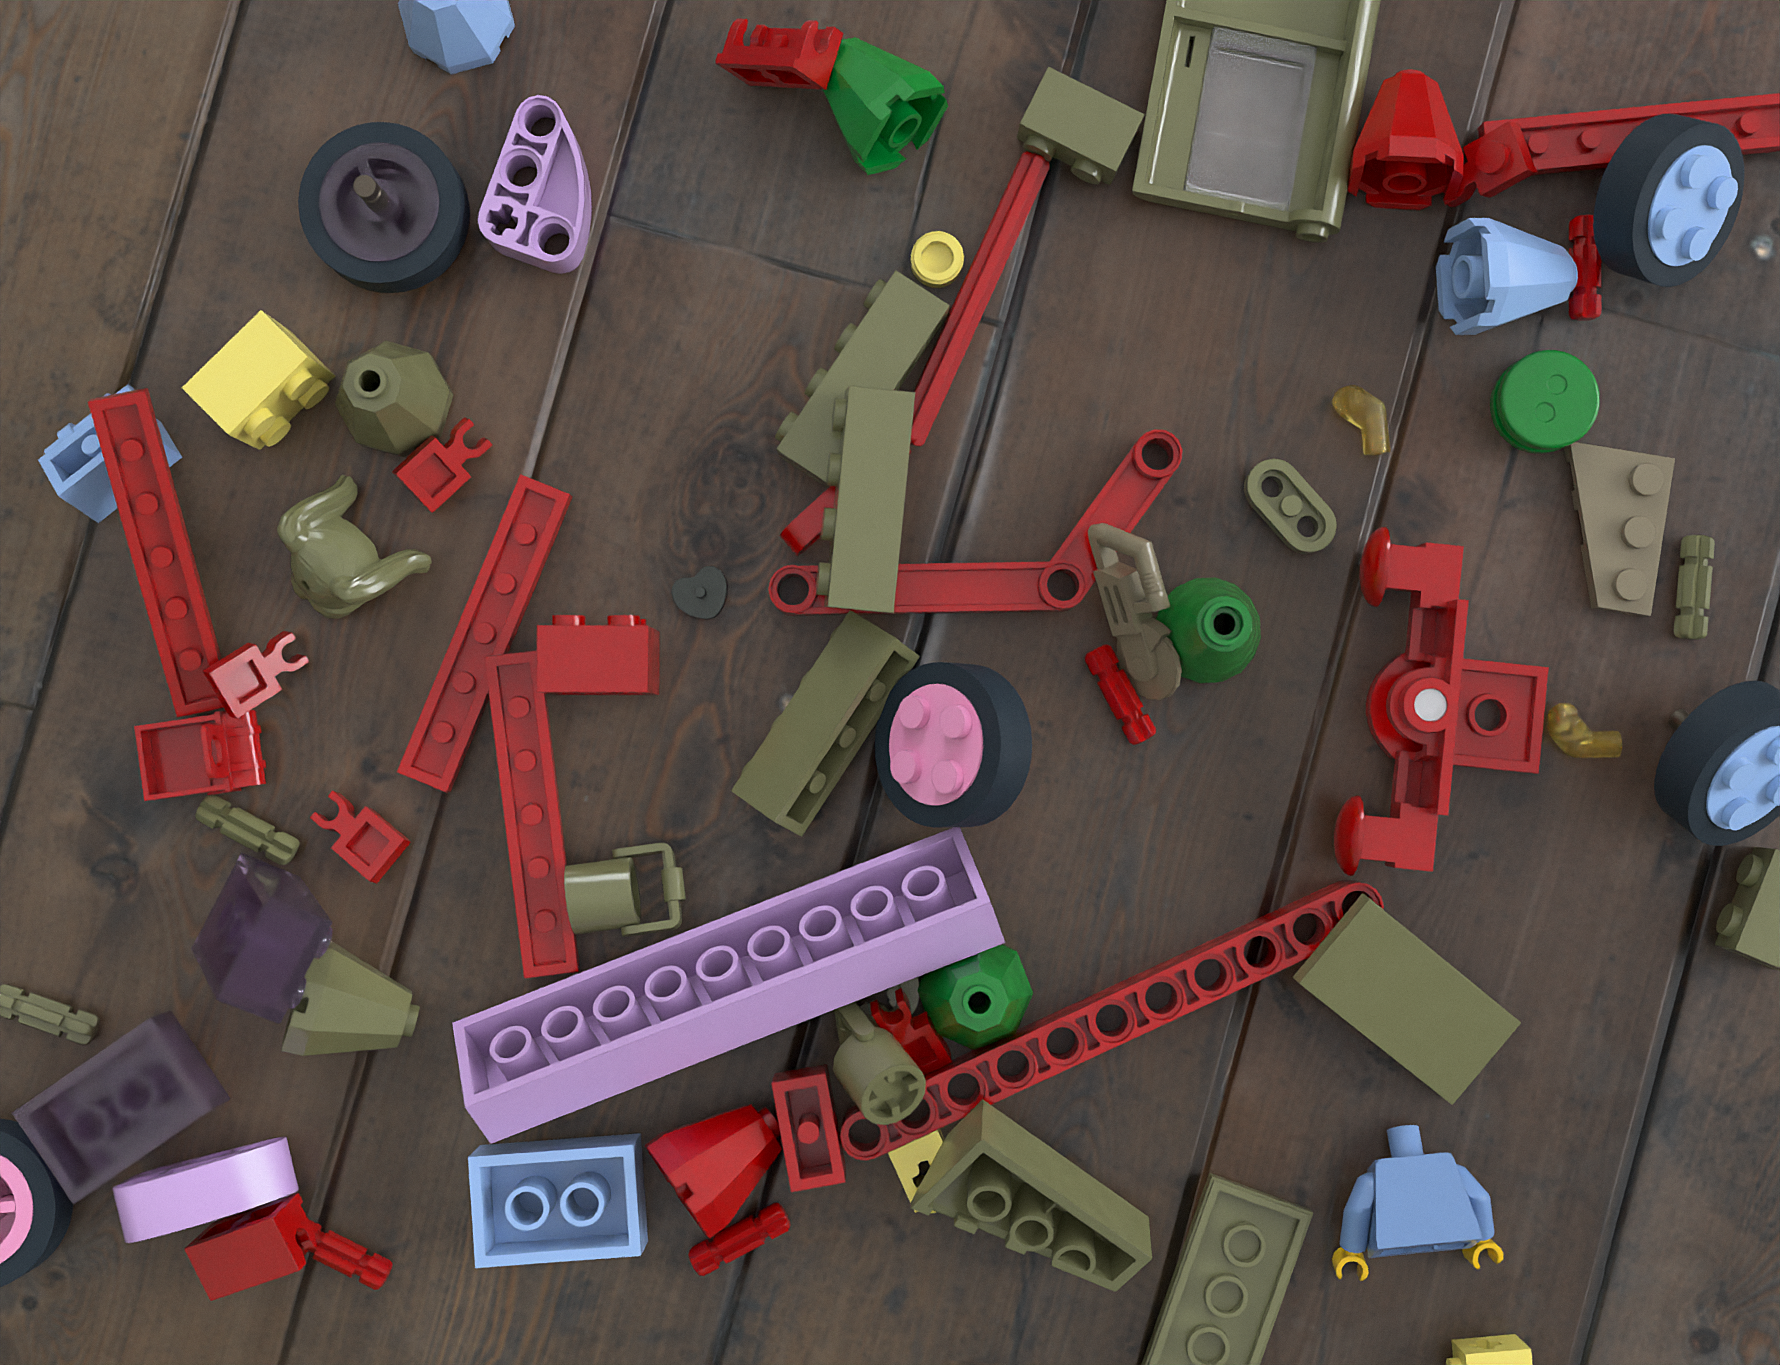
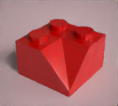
[536,615,660,695]

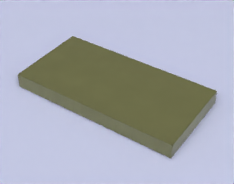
[1293,893,1521,1105]
[1141,1173,1313,1365]

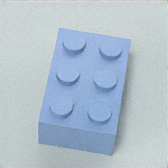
[468,1133,648,1268]

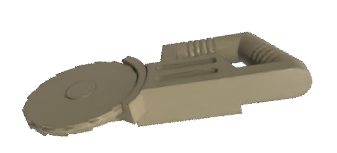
[1088,523,1182,701]

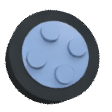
[1593,113,1744,287]
[1654,681,1780,846]

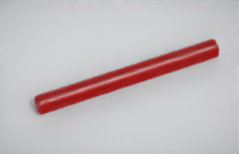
[910,151,1050,447]

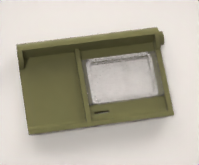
[1132,0,1381,243]

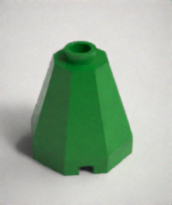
[822,37,948,175]
[917,944,1033,1050]

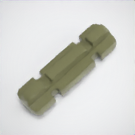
[1674,535,1715,640]
[195,795,300,865]
[0,984,100,1046]

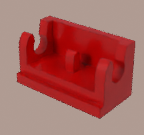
[715,18,844,90]
[184,1193,316,1301]

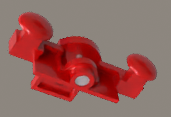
[1334,527,1549,876]

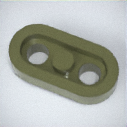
[1244,459,1337,554]

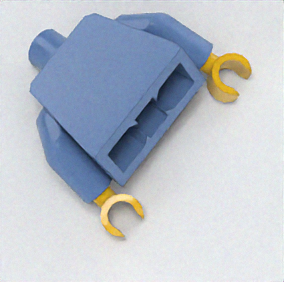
[1332,1125,1504,1281]

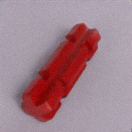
[1569,215,1602,321]
[1085,644,1156,745]
[688,1203,790,1276]
[296,1219,393,1290]

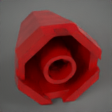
[1347,69,1464,210]
[644,1104,782,1239]

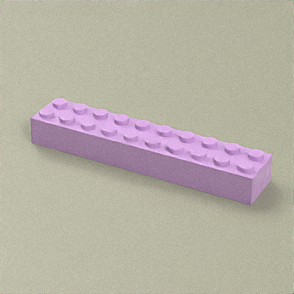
[452,827,1005,1143]

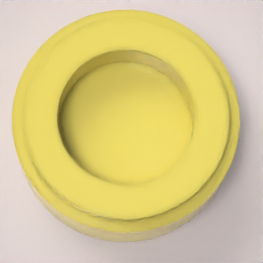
[911,231,964,288]

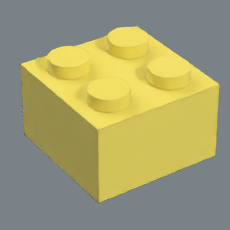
[182,310,335,450]

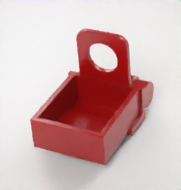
[134,710,267,801]

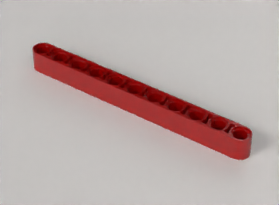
[840,879,1384,1161]

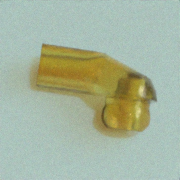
[1332,385,1391,456]
[1547,703,1622,758]

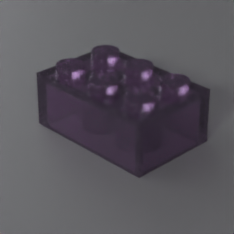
[191,852,333,1024]
[12,1010,231,1204]

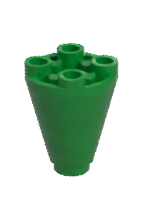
[1156,577,1261,683]

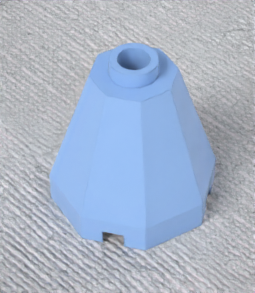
[398,0,515,74]
[1436,218,1578,335]

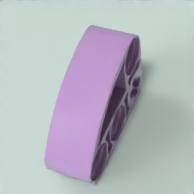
[478,95,592,274]
[112,1137,299,1243]

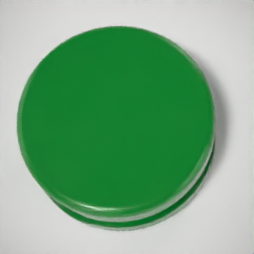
[1490,350,1600,454]

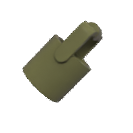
[564,843,686,937]
[833,1002,926,1125]

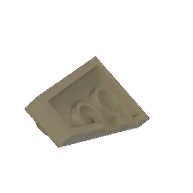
[1564,442,1675,617]

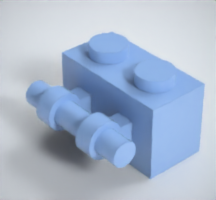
[38,384,182,523]

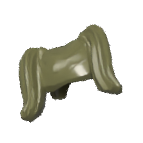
[277,475,432,618]

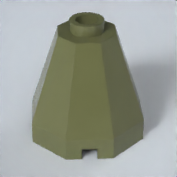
[335,341,454,457]
[281,937,420,1056]

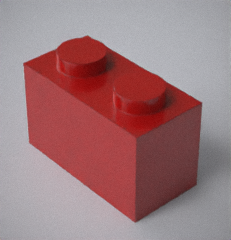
[771,1064,846,1192]

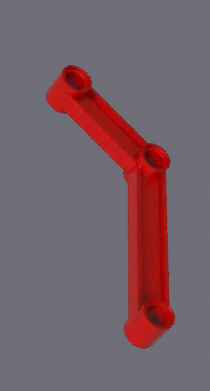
[768,429,1182,617]

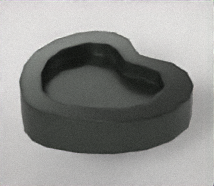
[671,566,728,620]

